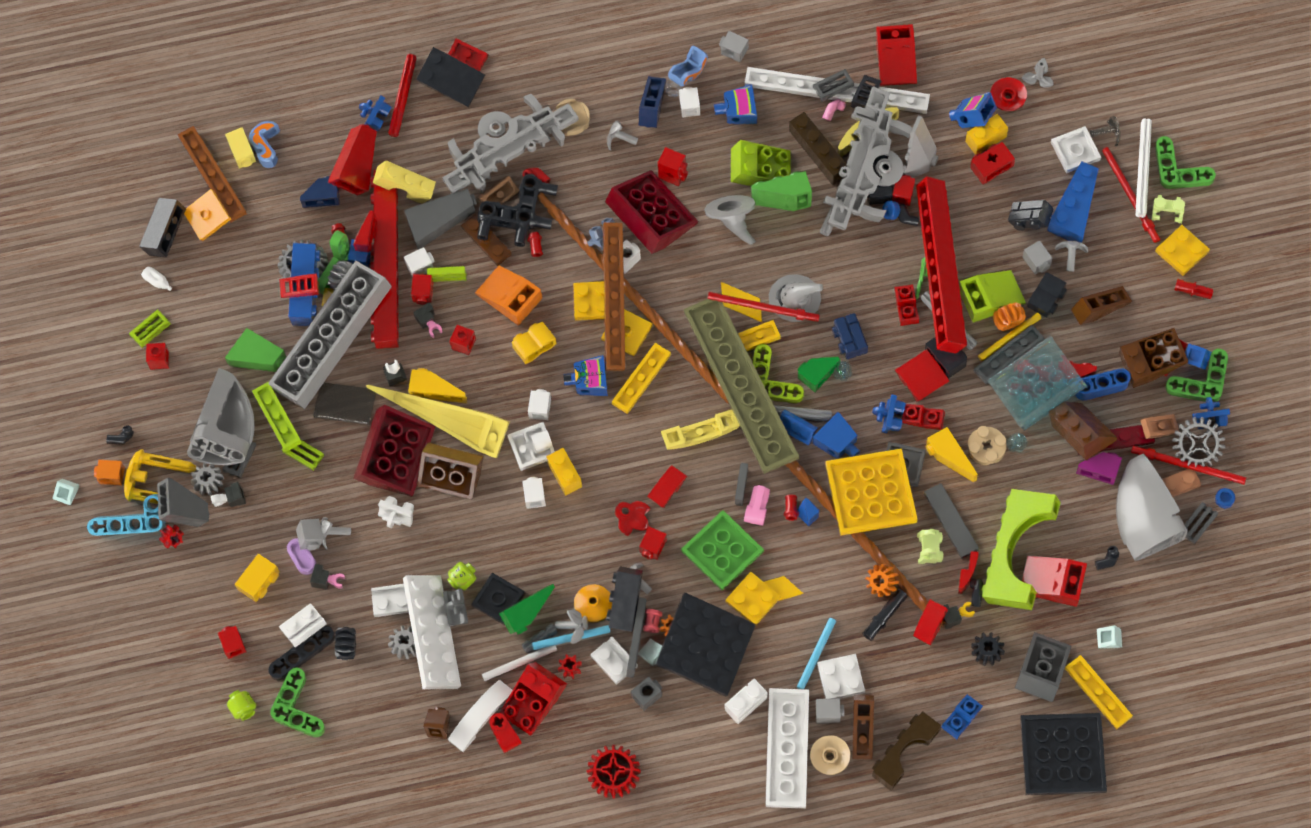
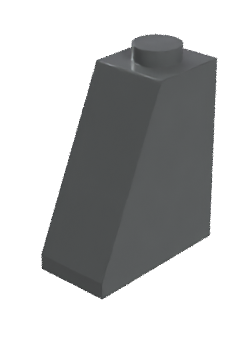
[157,478,209,527]

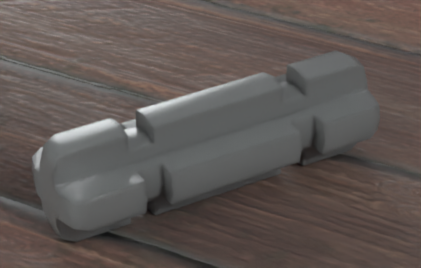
[522,624,557,653]

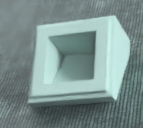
[53,479,79,505]
[1097,625,1122,648]
[638,639,662,666]

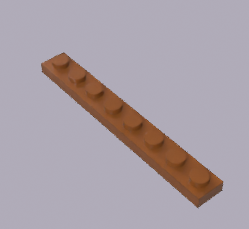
[603,222,625,371]

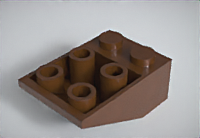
[1119,328,1188,388]

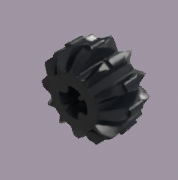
[335,627,356,660]
[971,632,1005,666]

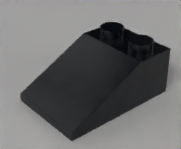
[416,47,485,108]

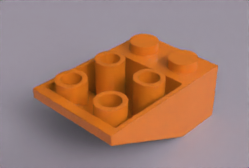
[475,265,543,326]

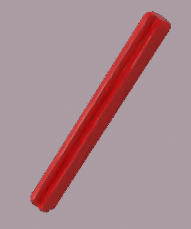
[388,54,417,137]

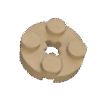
[555,99,590,136]
[967,426,1006,465]

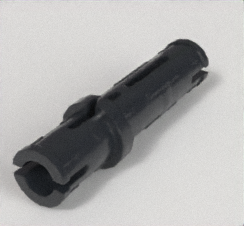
[862,589,908,641]

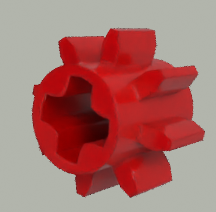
[159,524,184,549]
[558,654,582,679]

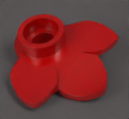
[615,501,650,536]

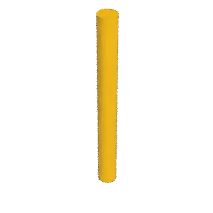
[978,312,1042,361]

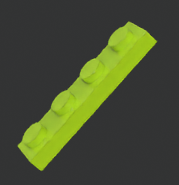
[252,382,302,452]

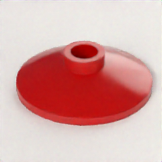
[990,77,1027,111]

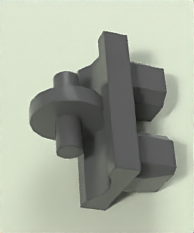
[443,589,468,627]

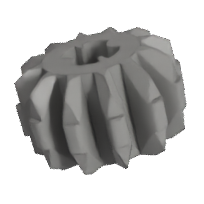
[328,261,352,290]
[191,463,224,496]
[388,626,416,659]

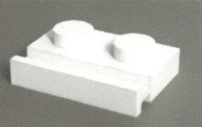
[371,584,409,617]
[279,603,327,647]
[590,637,638,685]

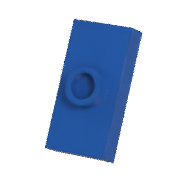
[780,410,818,446]

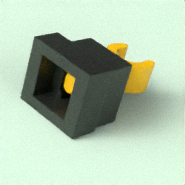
[943,602,975,629]

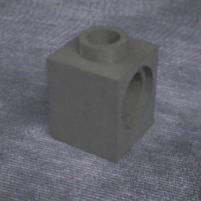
[630,676,662,711]

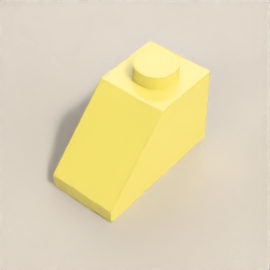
[225,127,256,168]

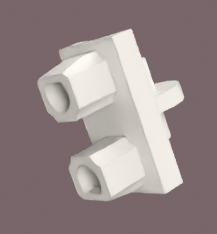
[378,496,414,528]

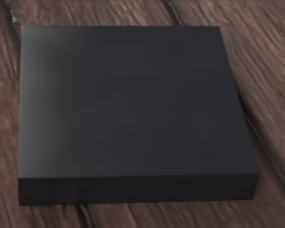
[471,573,526,626]

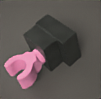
[413,303,442,338]
[310,564,345,590]

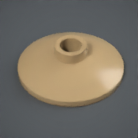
[810,735,850,775]

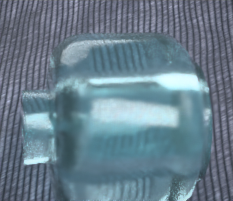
[833,361,852,381]
[1006,433,1028,453]

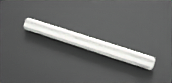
[1136,118,1152,218]

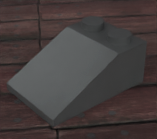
[1015,632,1072,702]

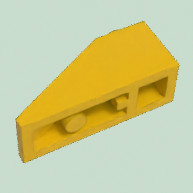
[408,368,467,403]
[926,427,978,482]

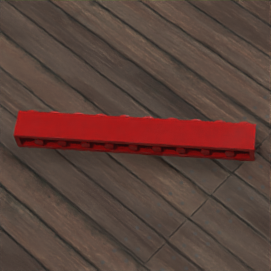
[370,170,399,349]
[916,176,967,354]

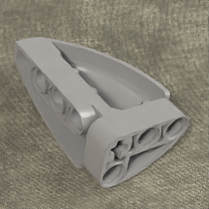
[187,368,254,465]
[1116,454,1188,561]

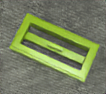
[427,266,467,282]
[129,309,171,348]
[281,440,324,471]

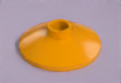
[574,584,612,623]

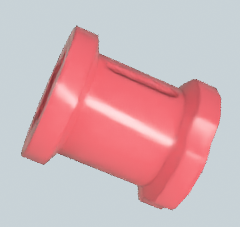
[642,609,663,633]

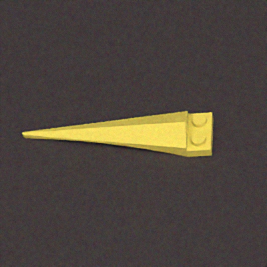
[366,385,510,458]

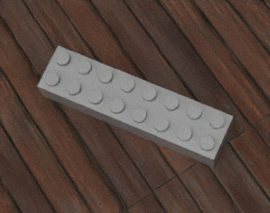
[268,261,392,409]

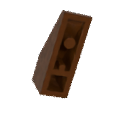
[1071,286,1132,325]
[852,695,874,760]

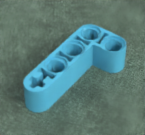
[87,494,166,536]

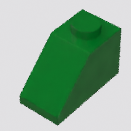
[798,357,840,393]

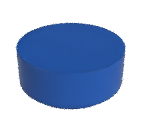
[882,201,900,220]
[1215,488,1235,509]

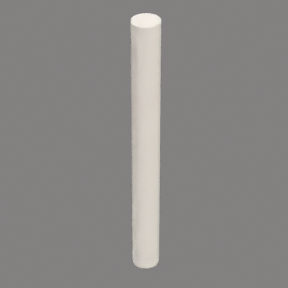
[482,645,557,681]

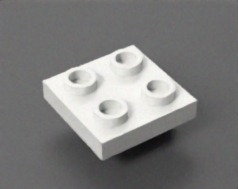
[507,422,555,471]

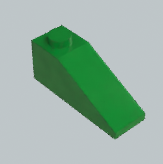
[499,584,555,635]

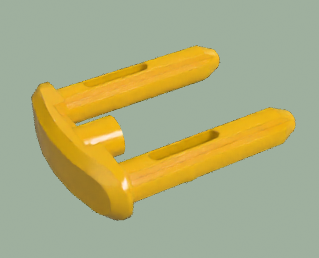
[124,449,196,504]

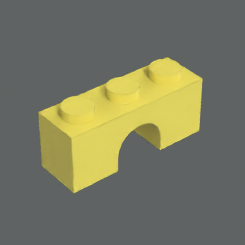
[373,161,436,204]

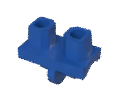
[359,95,392,131]
[872,394,906,433]
[1192,397,1230,429]

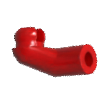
[522,168,551,183]

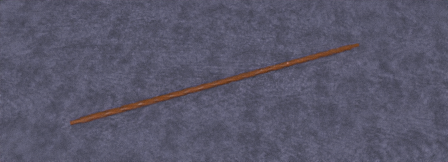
[537,193,945,627]

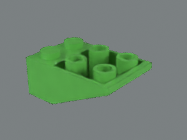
[751,171,812,211]

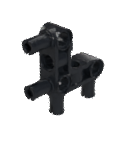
[477,174,558,247]

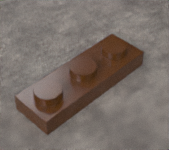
[461,214,512,266]

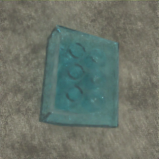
[988,335,1087,431]

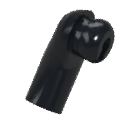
[898,204,919,226]
[106,425,134,445]
[1095,546,1119,570]
[969,578,984,607]

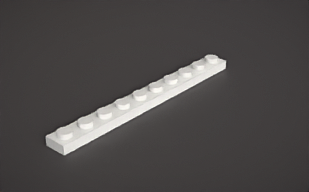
[745,67,930,114]

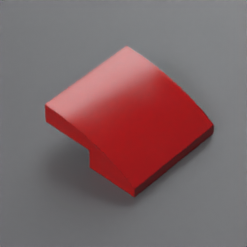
[447,38,489,71]
[895,349,949,402]

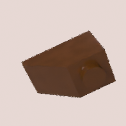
[423,707,450,739]

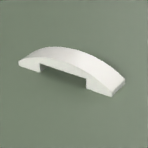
[448,680,512,752]

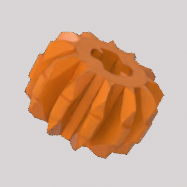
[993,302,1026,331]
[865,564,899,597]

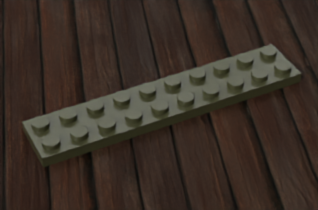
[684,299,799,474]

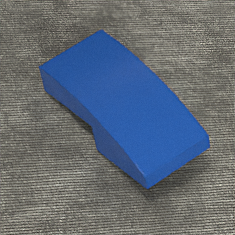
[941,694,983,740]

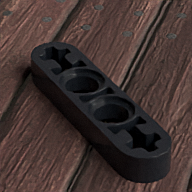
[268,626,335,681]

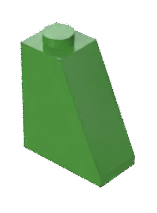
[225,328,286,372]

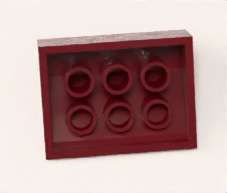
[605,170,699,254]
[353,404,436,497]

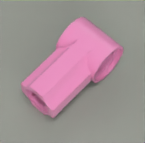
[744,485,770,526]

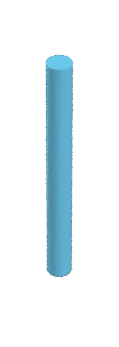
[797,618,836,689]
[532,625,610,650]

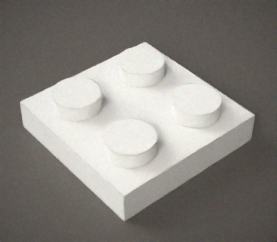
[1051,126,1101,173]
[817,654,865,699]

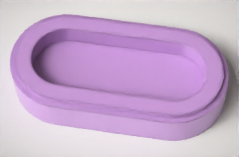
[287,538,316,575]

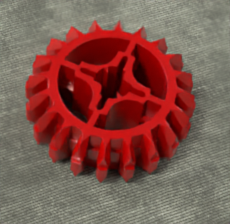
[587,744,641,799]

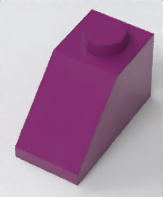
[1076,452,1122,485]

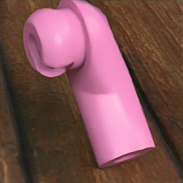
[822,99,846,121]

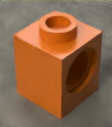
[94,459,125,485]

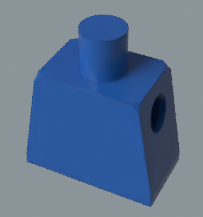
[813,412,860,459]

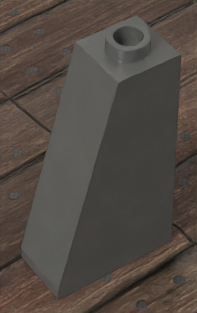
[404,188,477,249]

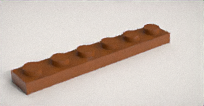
[177,126,247,223]

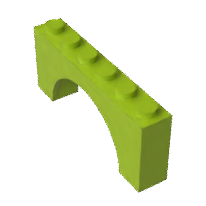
[982,489,1061,610]

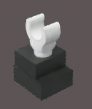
[383,360,407,386]
[211,482,246,507]

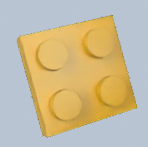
[1155,225,1210,276]
[573,281,604,320]
[725,572,781,625]

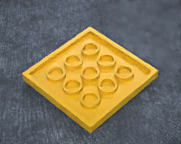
[825,449,918,536]

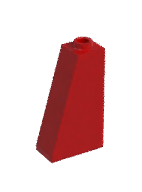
[328,124,377,196]

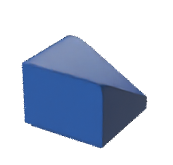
[797,498,819,526]

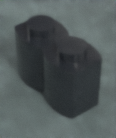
[1027,272,1068,318]

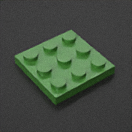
[681,510,764,591]

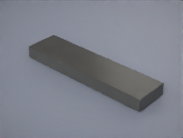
[974,324,1045,385]
[924,483,979,559]
[626,597,647,678]

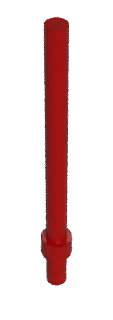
[1102,147,1161,243]
[707,292,820,322]
[1131,445,1247,485]

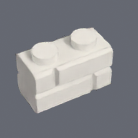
[724,679,767,724]

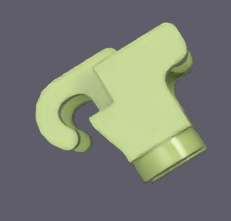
[1152,195,1185,224]
[917,529,943,564]

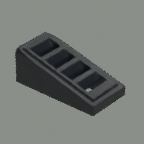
[851,75,882,108]

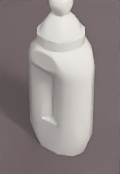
[141,267,172,291]

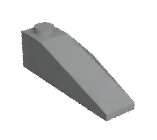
[902,115,938,178]

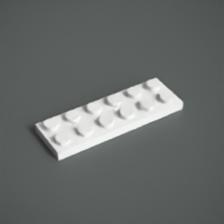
[403,575,461,689]
[766,688,809,808]

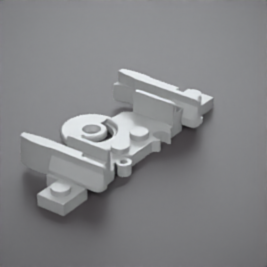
[823,87,912,230]
[442,93,579,194]

